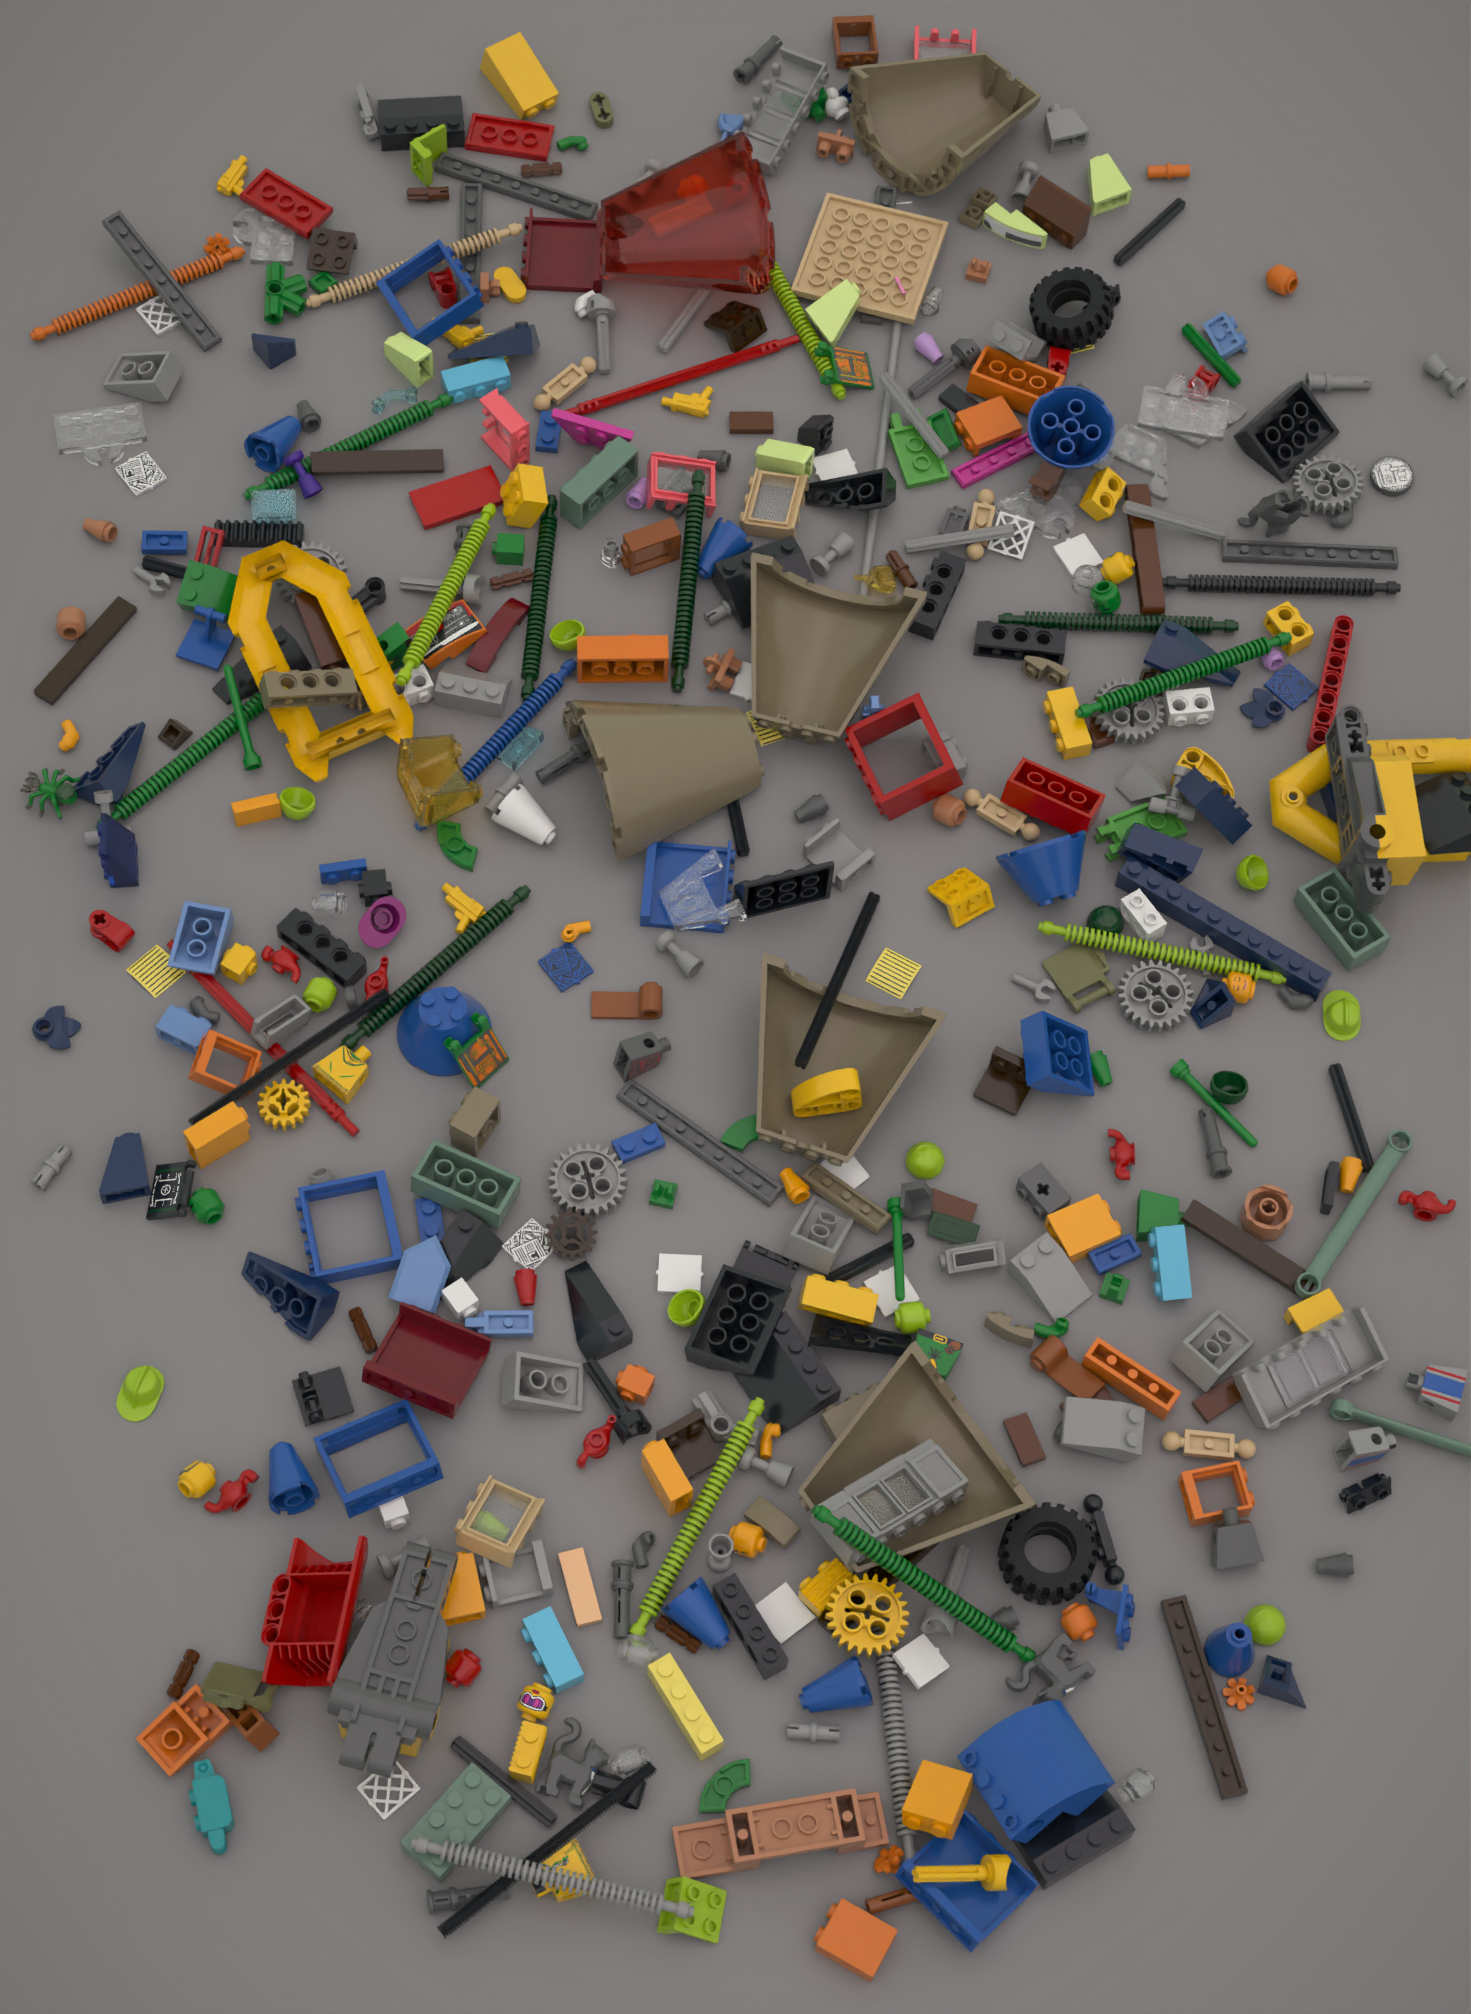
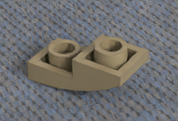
[959,187,999,230]
[1021,655,1071,688]
[984,1311,1035,1348]
[743,1496,801,1548]

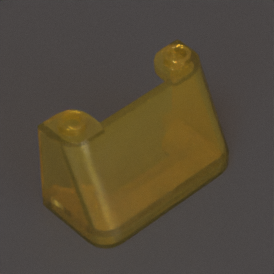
[396,734,483,827]

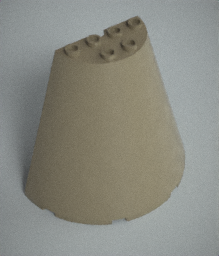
[848,52,1041,196]
[751,552,927,745]
[562,700,765,862]
[756,952,947,1167]
[797,1341,1037,1573]

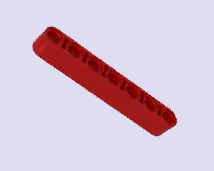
[1306,615,1354,753]

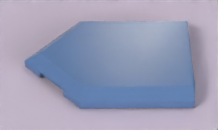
[388,1235,451,1313]

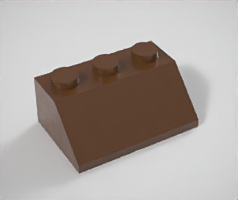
[1022,175,1092,250]

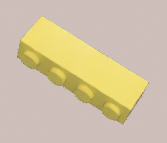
[647,1653,724,1762]

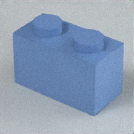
[155,1004,213,1055]

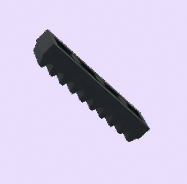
[214,519,304,548]

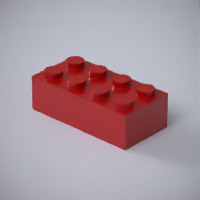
[1000,757,1106,834]

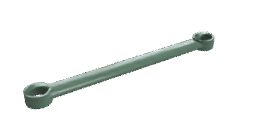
[1294,1129,1413,1299]
[1329,1399,1471,1457]

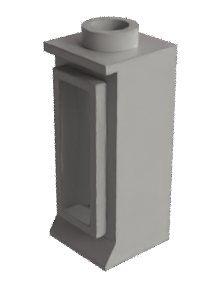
[250,994,311,1051]
[938,1238,1006,1274]

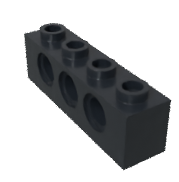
[908,551,966,641]
[973,621,1067,665]
[276,907,367,988]
[712,1573,788,1680]

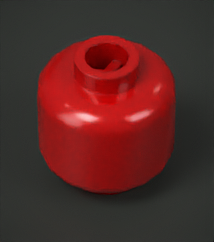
[445,1648,482,1688]

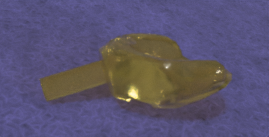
[854,565,896,593]

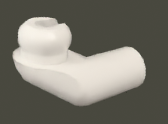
[574,290,596,317]

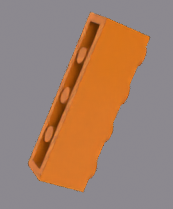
[1081,1337,1181,1421]

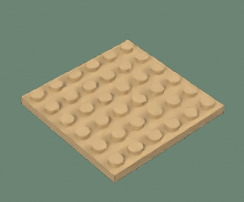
[791,192,949,325]

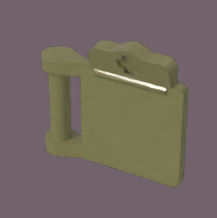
[1042,943,1116,1014]
[201,1662,283,1713]

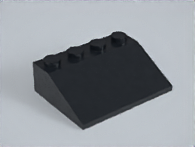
[378,95,465,152]
[1233,381,1340,483]
[711,535,815,629]
[1415,772,1471,855]
[733,861,834,920]
[684,1264,792,1375]
[732,1311,841,1438]
[1013,1791,1136,1890]

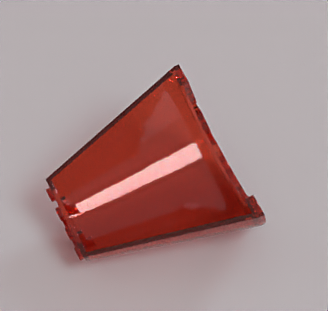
[599,131,775,295]

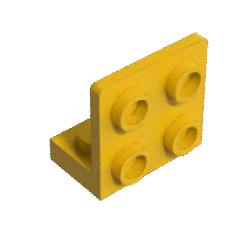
[927,867,995,928]

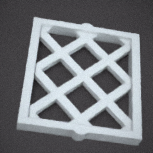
[135,296,181,337]
[987,511,1035,560]
[356,1761,421,1821]

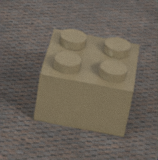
[448,1087,501,1158]

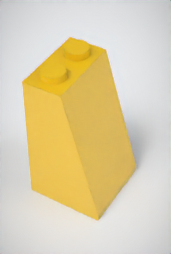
[480,32,559,120]

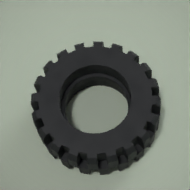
[1029,267,1114,351]
[998,1502,1098,1605]

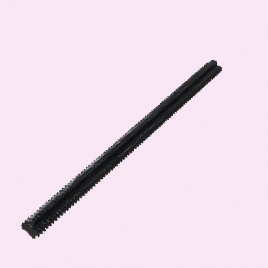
[794,891,881,1070]
[188,988,391,1126]
[437,1761,657,1938]

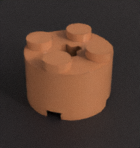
[1240,1184,1293,1241]

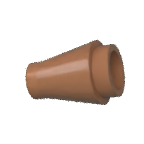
[83,518,118,543]

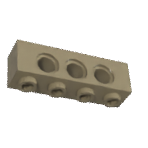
[259,667,358,709]

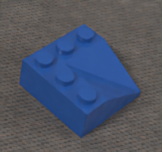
[1020,1011,1095,1097]

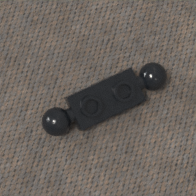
[1083,1494,1125,1585]

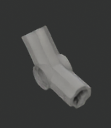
[691,1390,759,1447]

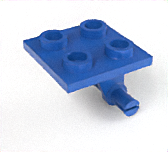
[176,604,235,671]
[1085,1582,1135,1650]

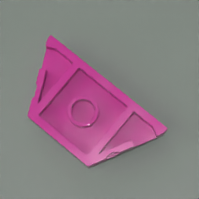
[551,408,634,451]

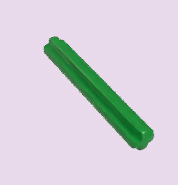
[1181,323,1241,388]

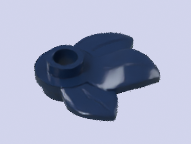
[1240,688,1285,728]
[32,1006,81,1050]

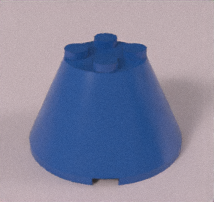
[1027,386,1115,469]
[996,830,1086,907]
[397,986,492,1077]

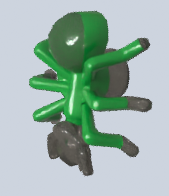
[20,768,81,820]

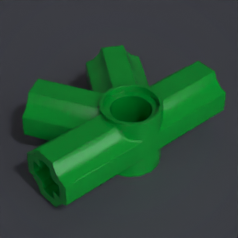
[264,262,308,325]

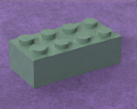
[560,435,639,530]
[1293,867,1391,971]
[410,1139,521,1230]
[400,1762,512,1884]

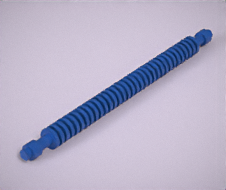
[414,659,577,831]

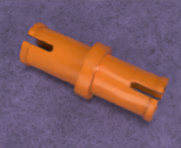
[1147,163,1190,180]

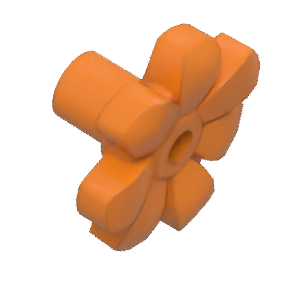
[203,233,230,257]
[1222,1677,1255,1711]
[873,1844,904,1875]

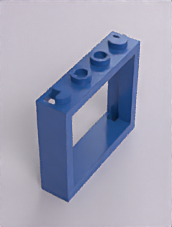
[376,239,484,346]
[295,1170,403,1284]
[313,1400,444,1519]

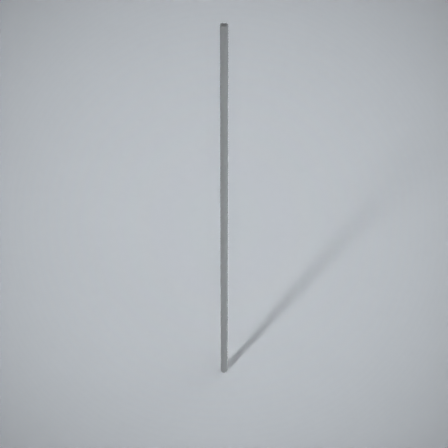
[859,320,902,596]

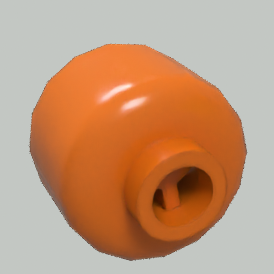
[1266,264,1298,295]
[1060,1602,1098,1642]

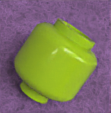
[302,977,337,1013]
[894,1301,931,1334]

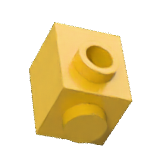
[220,942,258,985]

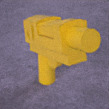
[217,155,248,197]
[431,317,484,348]
[661,386,713,418]
[441,883,486,934]

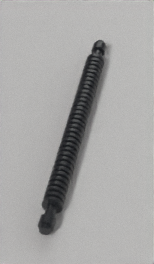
[1162,574,1401,596]

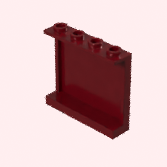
[521,208,606,294]
[361,1302,492,1419]

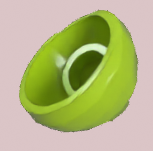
[549,619,586,652]
[279,787,316,820]
[1235,854,1269,891]
[905,1141,945,1179]
[667,1289,706,1328]
[1244,1604,1286,1646]

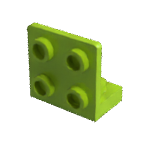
[410,124,447,186]
[657,1876,727,1944]

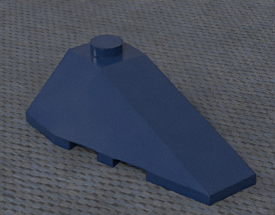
[447,321,540,359]
[1143,619,1240,687]
[73,722,146,806]
[241,1252,340,1341]

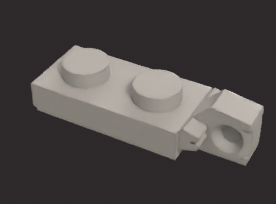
[355,84,380,140]

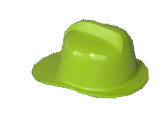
[1322,990,1361,1041]
[116,1365,165,1422]

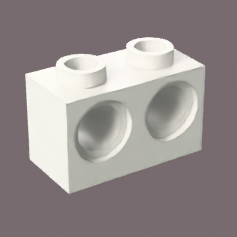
[394,664,435,706]
[1162,687,1215,727]
[1118,888,1167,945]

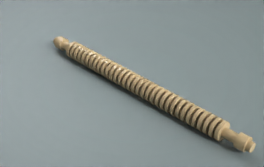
[306,222,523,308]

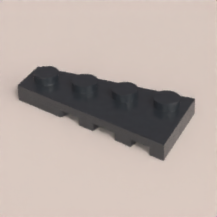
[808,1314,912,1356]

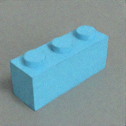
[440,356,511,404]
[1148,1224,1192,1301]
[520,1606,584,1694]

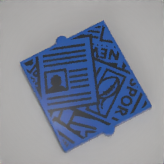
[1264,663,1318,711]
[538,942,594,992]

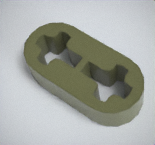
[590,92,613,129]

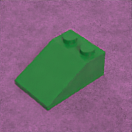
[176,560,238,621]

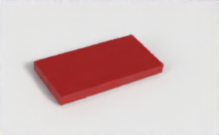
[465,113,555,162]
[240,168,333,240]
[409,465,504,530]

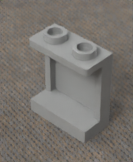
[478,1540,553,1609]

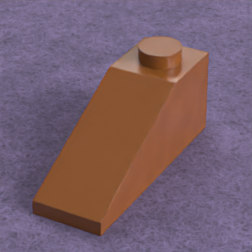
[220,1704,280,1752]

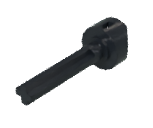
[583,1358,652,1445]

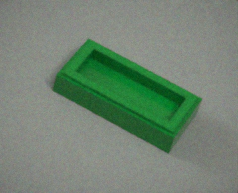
[927,408,962,452]

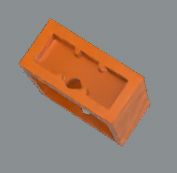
[188,1029,262,1100]
[1177,1460,1255,1527]

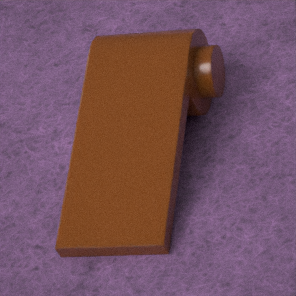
[591,982,663,1020]
[1029,1335,1105,1399]

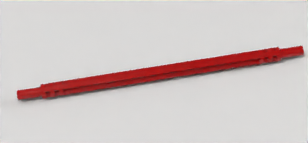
[564,334,800,416]
[166,939,360,1137]

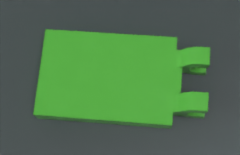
[888,408,949,489]
[1093,795,1188,863]

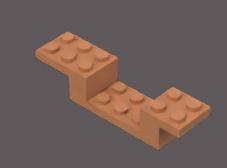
[672,1788,889,1879]

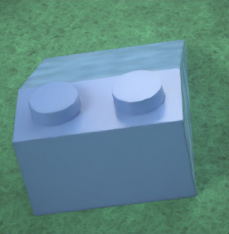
[167,901,234,975]

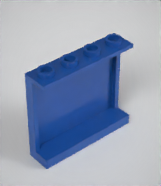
[640,841,736,933]
[894,1810,1039,1953]

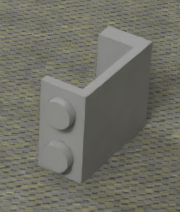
[986,320,1047,361]
[802,818,876,892]

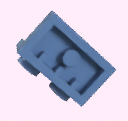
[1202,311,1248,359]

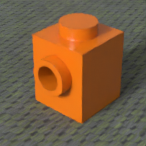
[615,1364,655,1406]

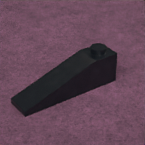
[805,468,896,511]

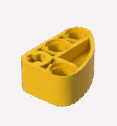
[1170,747,1235,798]
[790,1068,862,1118]

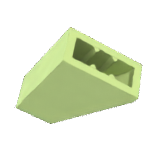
[1087,153,1132,216]
[805,279,861,347]
[384,332,434,388]
[755,439,815,479]

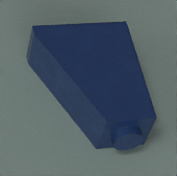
[99,1132,151,1204]

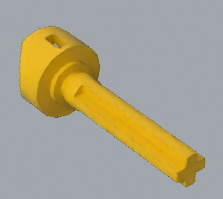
[912,1854,1011,1891]

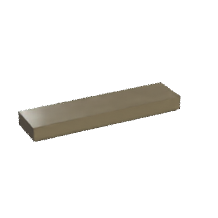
[800,1162,892,1235]

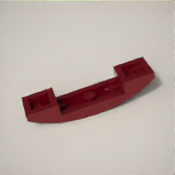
[466,597,529,673]

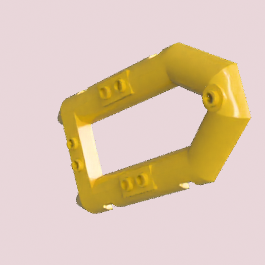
[228,540,414,783]
[1269,737,1471,865]

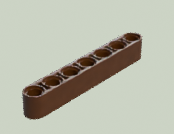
[1124,484,1165,615]

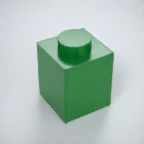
[492,533,525,566]

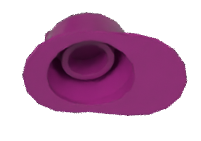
[358,896,406,948]

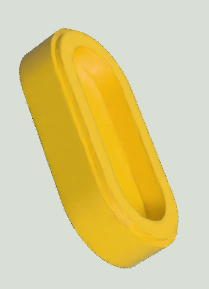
[494,267,526,303]

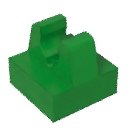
[649,1179,678,1209]
[1099,1272,1130,1305]

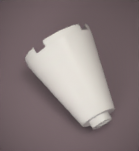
[491,784,557,846]

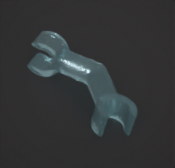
[371,387,417,414]

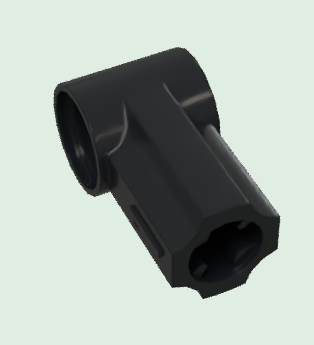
[351,577,387,613]
[591,1770,647,1810]

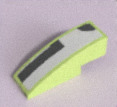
[982,202,1048,249]

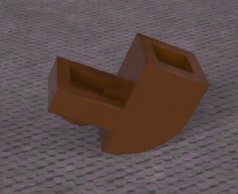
[1028,460,1066,502]

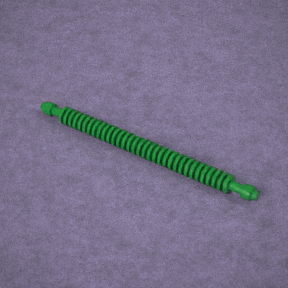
[243,393,454,501]
[1075,632,1292,719]
[95,691,266,829]
[811,1504,1036,1663]

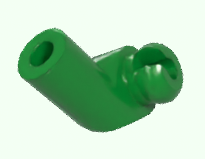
[556,136,589,151]
[1034,1317,1069,1338]

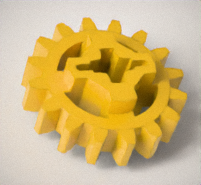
[257,1078,311,1131]

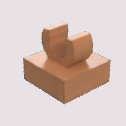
[965,257,992,284]
[480,272,500,303]

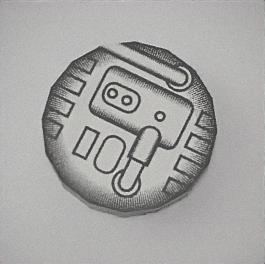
[1370,456,1414,496]

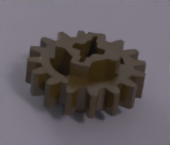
[544,1207,598,1261]

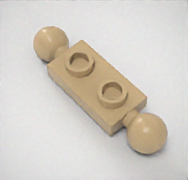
[533,357,597,411]
[966,489,996,560]
[963,788,1040,841]
[1161,1429,1256,1461]

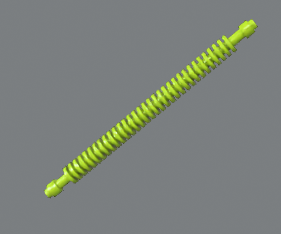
[743,222,846,400]
[396,503,496,686]
[1037,920,1286,985]
[629,1397,765,1643]

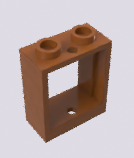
[831,15,878,69]
[620,517,681,576]

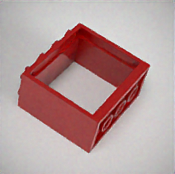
[844,692,964,821]

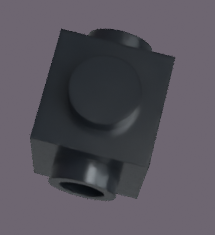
[358,869,393,907]

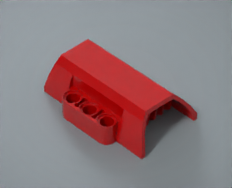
[261,1535,369,1687]

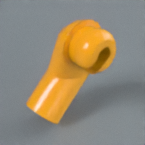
[59,719,79,752]
[561,920,591,942]
[759,1422,781,1460]

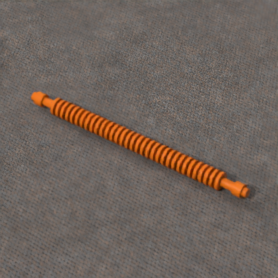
[29,246,245,341]

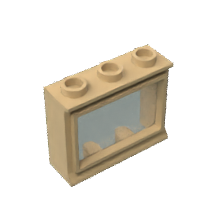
[739,468,809,540]
[454,1475,545,1569]

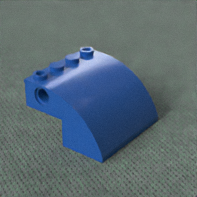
[957,1700,1115,1844]

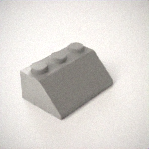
[434,665,512,718]

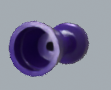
[282,450,323,500]

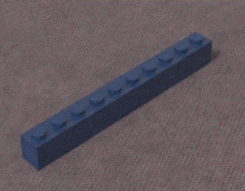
[1115,856,1332,1003]

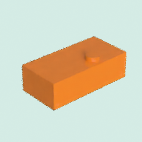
[966,345,1065,415]
[577,634,669,683]

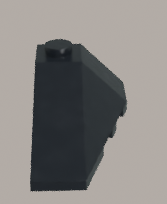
[212,625,312,705]
[439,1209,504,1301]
[565,1261,633,1361]

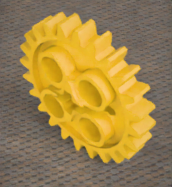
[825,1573,909,1658]

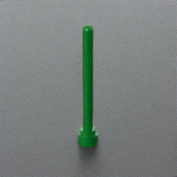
[223,665,263,771]
[1169,1059,1258,1147]
[887,1197,905,1302]

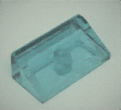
[497,726,544,771]

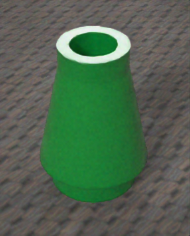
[1090,1050,1114,1088]

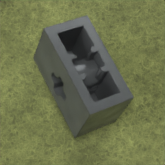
[1016,1162,1071,1221]

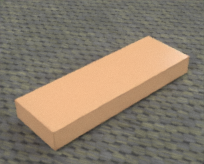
[558,1547,602,1628]

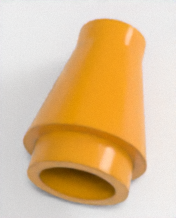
[1339,1156,1363,1194]
[779,1168,810,1204]

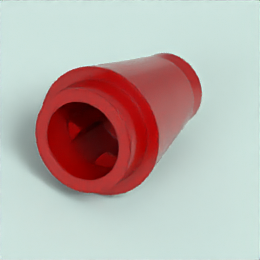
[513,1269,538,1306]

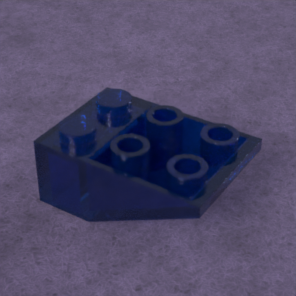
[97,813,139,888]

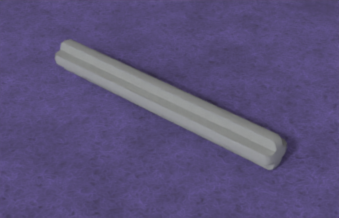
[657,273,718,353]
[879,372,949,459]
[1123,500,1226,540]
[905,524,1014,553]

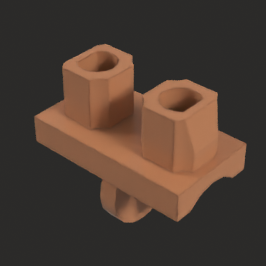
[816,129,856,163]
[703,648,743,692]

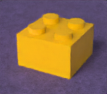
[500,463,548,529]

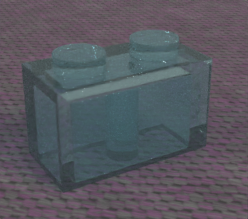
[251,489,297,523]

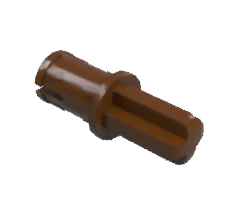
[407,185,449,202]
[886,550,918,589]

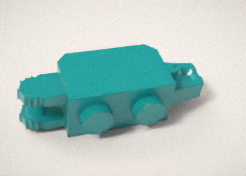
[189,1759,235,1855]

